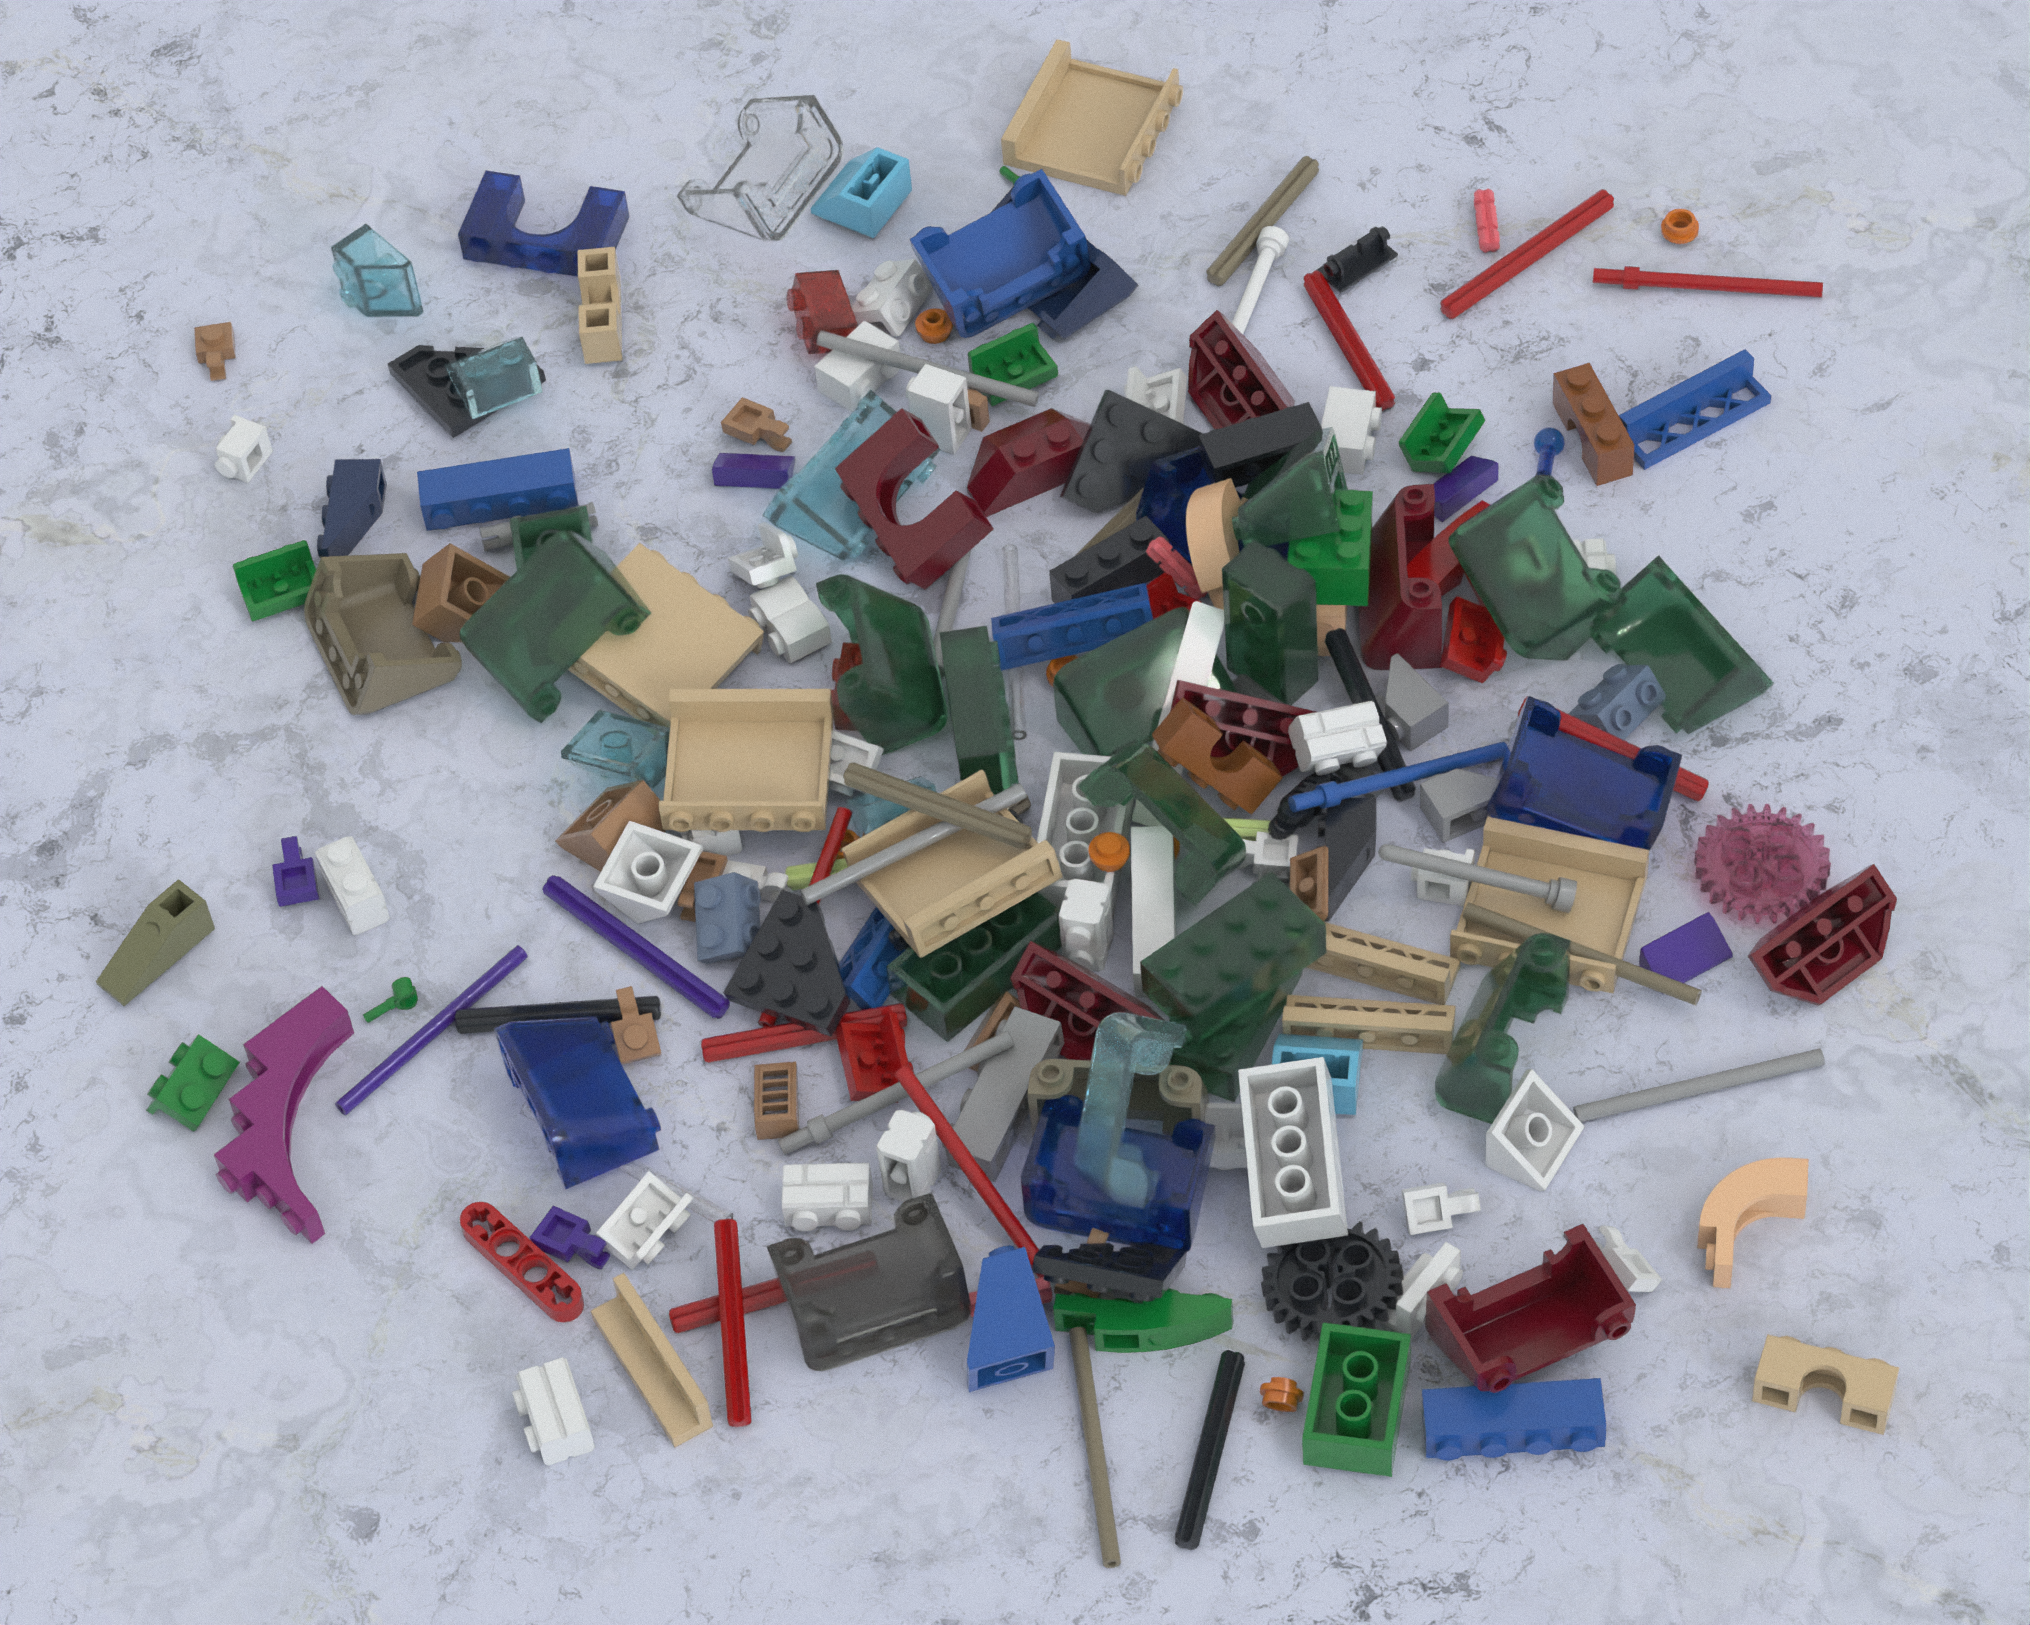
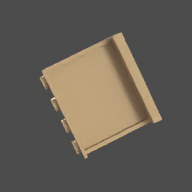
[1001,39,1183,196]
[548,543,764,742]
[659,689,834,832]
[841,770,1063,958]
[1450,817,1649,993]

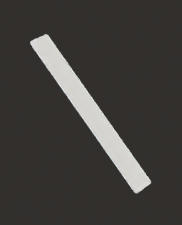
[1132,601,1227,827]

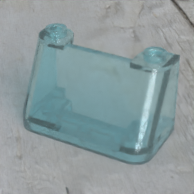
[762,389,941,561]
[1074,1013,1187,1208]

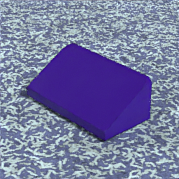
[712,453,796,489]
[1433,456,1499,522]
[1639,912,1733,994]

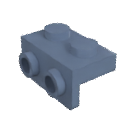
[1569,664,1666,740]
[694,872,761,965]

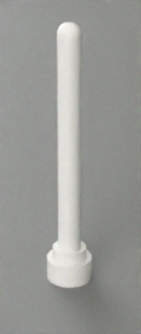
[1232,226,1289,334]

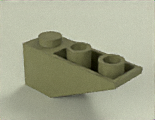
[96,879,215,1006]

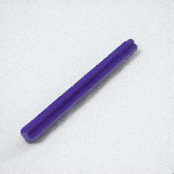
[542,875,730,1019]

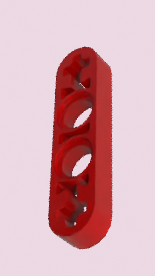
[460,1202,584,1323]

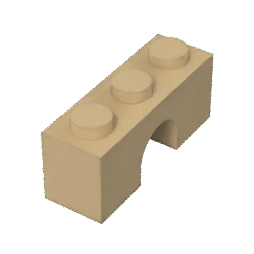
[578,247,623,364]
[1752,1334,1899,1435]

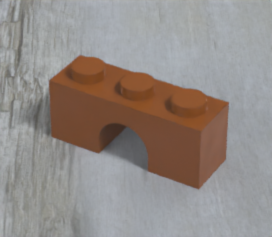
[1553,362,1634,486]
[1152,697,1283,815]

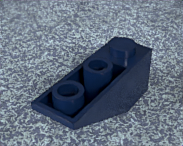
[317,459,387,558]

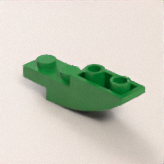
[1053,1288,1234,1353]

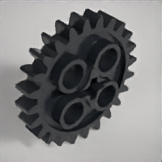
[1261,1221,1404,1341]

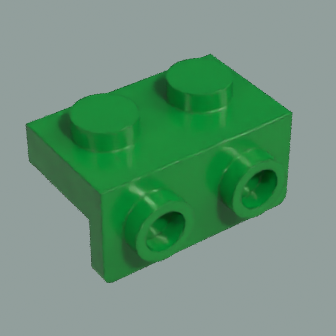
[968,323,1058,407]
[1399,392,1486,473]
[232,540,316,622]
[146,1034,240,1132]

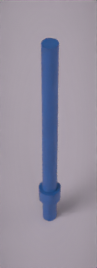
[1288,742,1509,812]

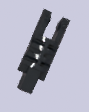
[1268,772,1342,840]

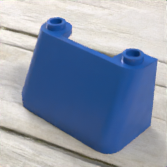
[910,169,1091,338]

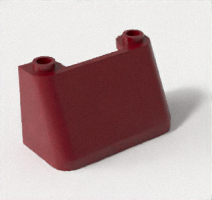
[1358,484,1442,671]
[1425,1224,1636,1393]

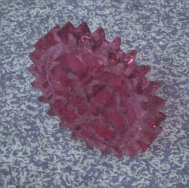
[1694,804,1831,924]

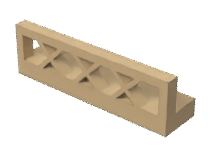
[1285,922,1460,1005]
[1282,995,1455,1055]
[591,1273,713,1447]

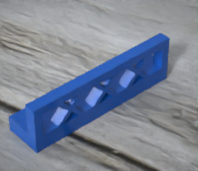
[1618,349,1771,470]
[991,583,1157,671]
[839,907,916,1010]

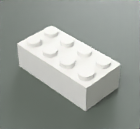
[1030,752,1137,919]
[1238,1057,1348,1248]

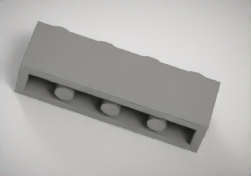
[942,1006,1064,1182]

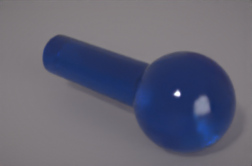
[1534,427,1565,483]

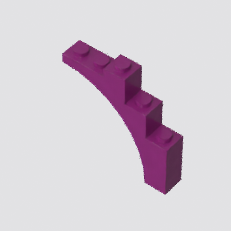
[214,986,354,1244]

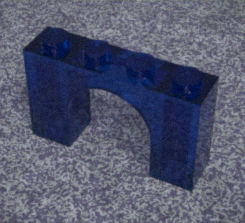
[458,170,630,277]

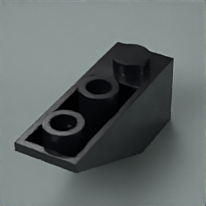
[1317,797,1377,922]

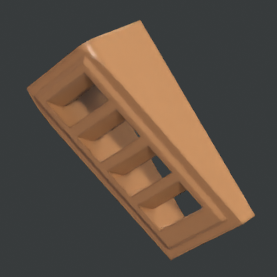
[754,1061,799,1140]

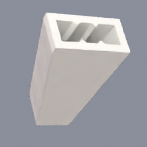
[1131,826,1177,999]

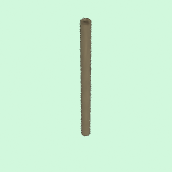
[1463,902,1702,1006]
[1069,1327,1121,1568]

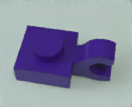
[272,836,319,907]
[529,1205,611,1269]

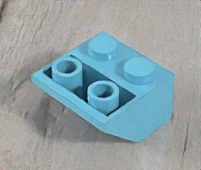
[810,147,912,238]
[1272,1034,1363,1115]

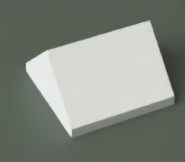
[593,821,703,924]
[1485,1069,1585,1191]

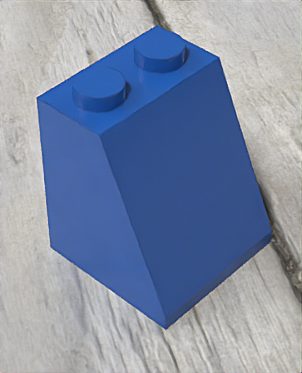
[967,1245,1055,1392]

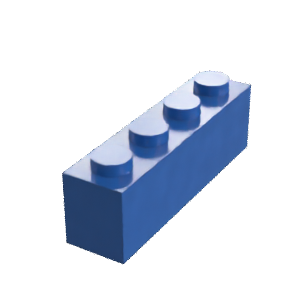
[417,448,579,531]
[1422,1378,1606,1461]

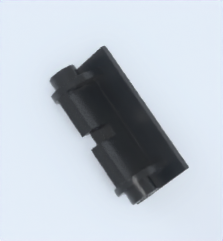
[1317,226,1398,293]

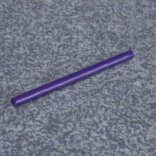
[335,945,528,1116]

